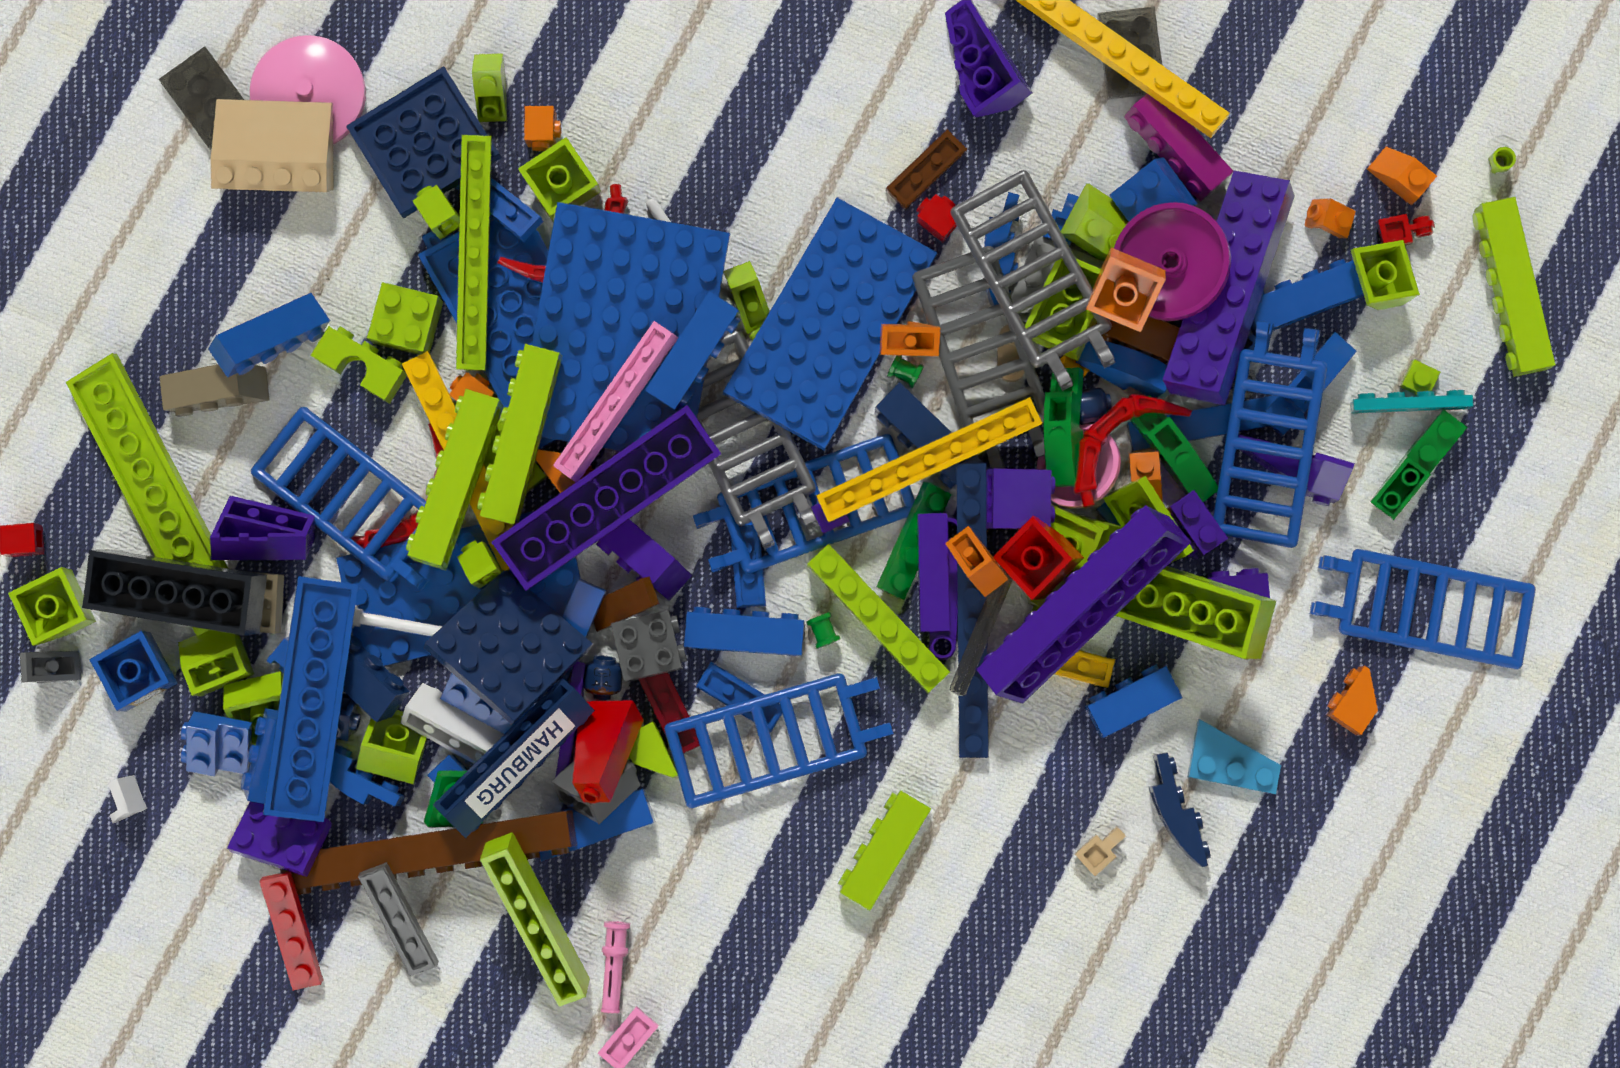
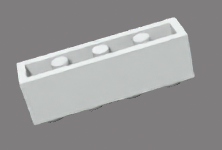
[401,683,504,764]

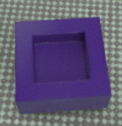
[811,503,850,534]

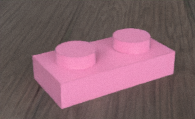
[598,1006,659,1068]

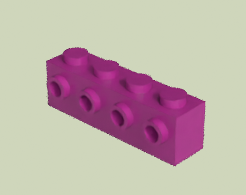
[1124,94,1233,202]

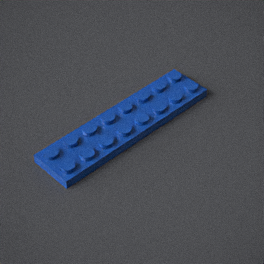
[263,576,358,822]

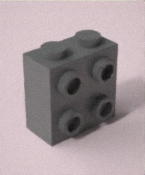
[611,610,687,682]
[551,760,640,824]

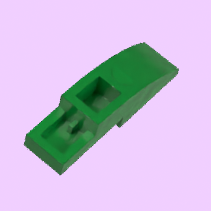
[1044,367,1084,487]
[1130,395,1218,502]
[1370,409,1468,520]

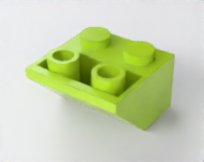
[178,630,255,697]

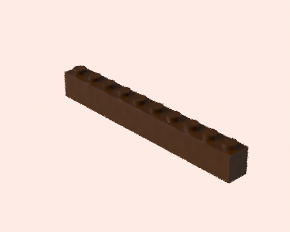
[280,810,577,895]

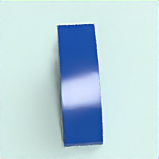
[1076,341,1167,398]

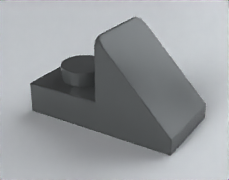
[20,651,81,683]

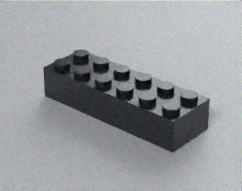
[82,549,267,635]

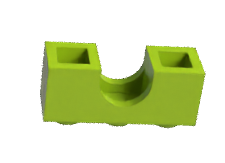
[310,326,407,404]

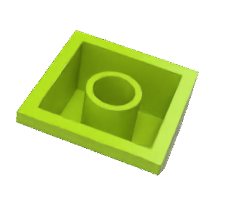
[1061,183,1129,261]
[1350,240,1420,310]
[223,671,283,745]
[356,710,428,784]

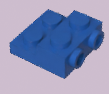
[181,711,252,777]

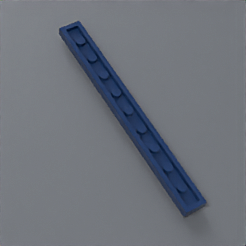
[957,463,989,758]

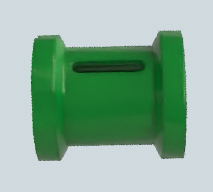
[887,355,924,389]
[806,612,841,649]

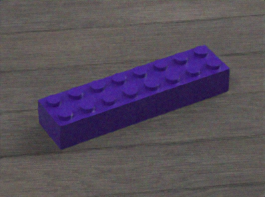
[1163,170,1295,406]
[492,405,721,591]
[976,505,1191,704]

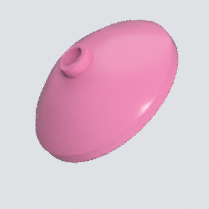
[1037,424,1121,508]

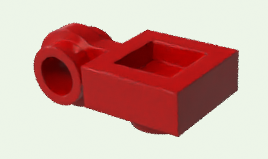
[1376,214,1435,245]

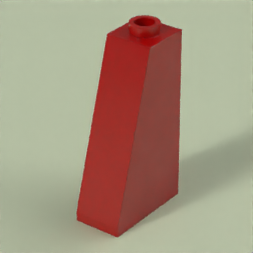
[572,700,644,803]

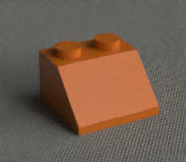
[1086,247,1166,332]

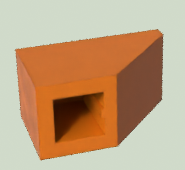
[1327,666,1378,735]

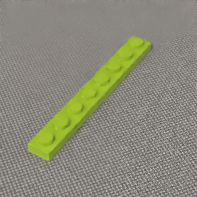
[456,135,492,371]

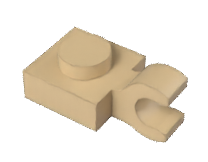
[1074,826,1126,876]

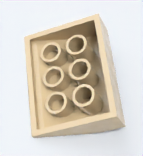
[211,99,334,192]

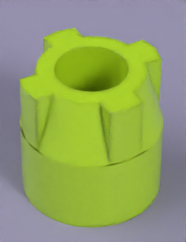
[1488,147,1516,174]

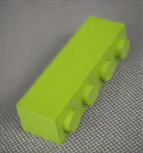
[837,790,931,911]

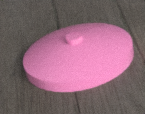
[250,35,366,144]

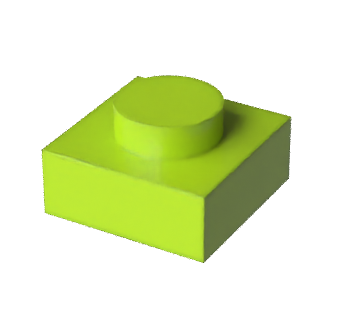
[1400,359,1441,395]

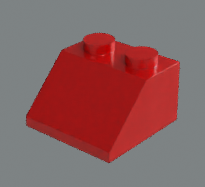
[993,516,1084,600]

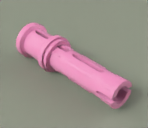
[601,921,630,1013]

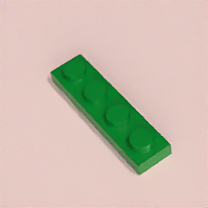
[876,481,952,600]

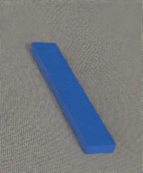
[1127,395,1305,452]

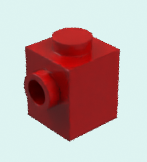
[916,194,957,243]
[0,523,44,557]

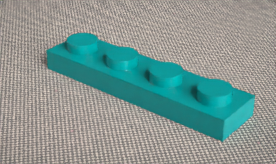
[1350,390,1473,414]

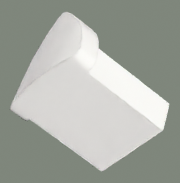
[108,775,147,823]

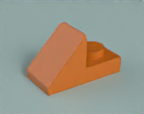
[879,321,940,356]

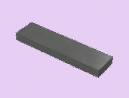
[358,862,439,976]

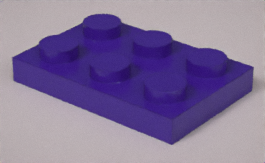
[227,801,332,877]

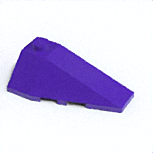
[945,0,1033,118]
[1238,435,1355,506]

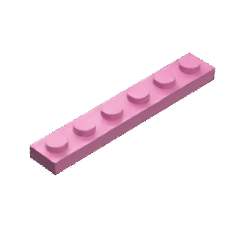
[553,321,678,482]

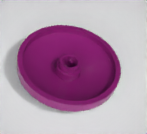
[1114,202,1231,321]

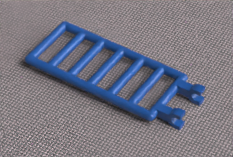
[1213,321,1327,548]
[251,407,458,590]
[693,433,915,574]
[1309,549,1536,669]
[664,673,893,808]

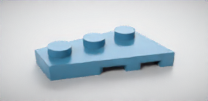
[1187,719,1281,794]

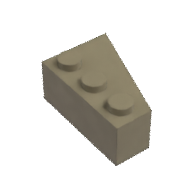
[159,364,270,417]

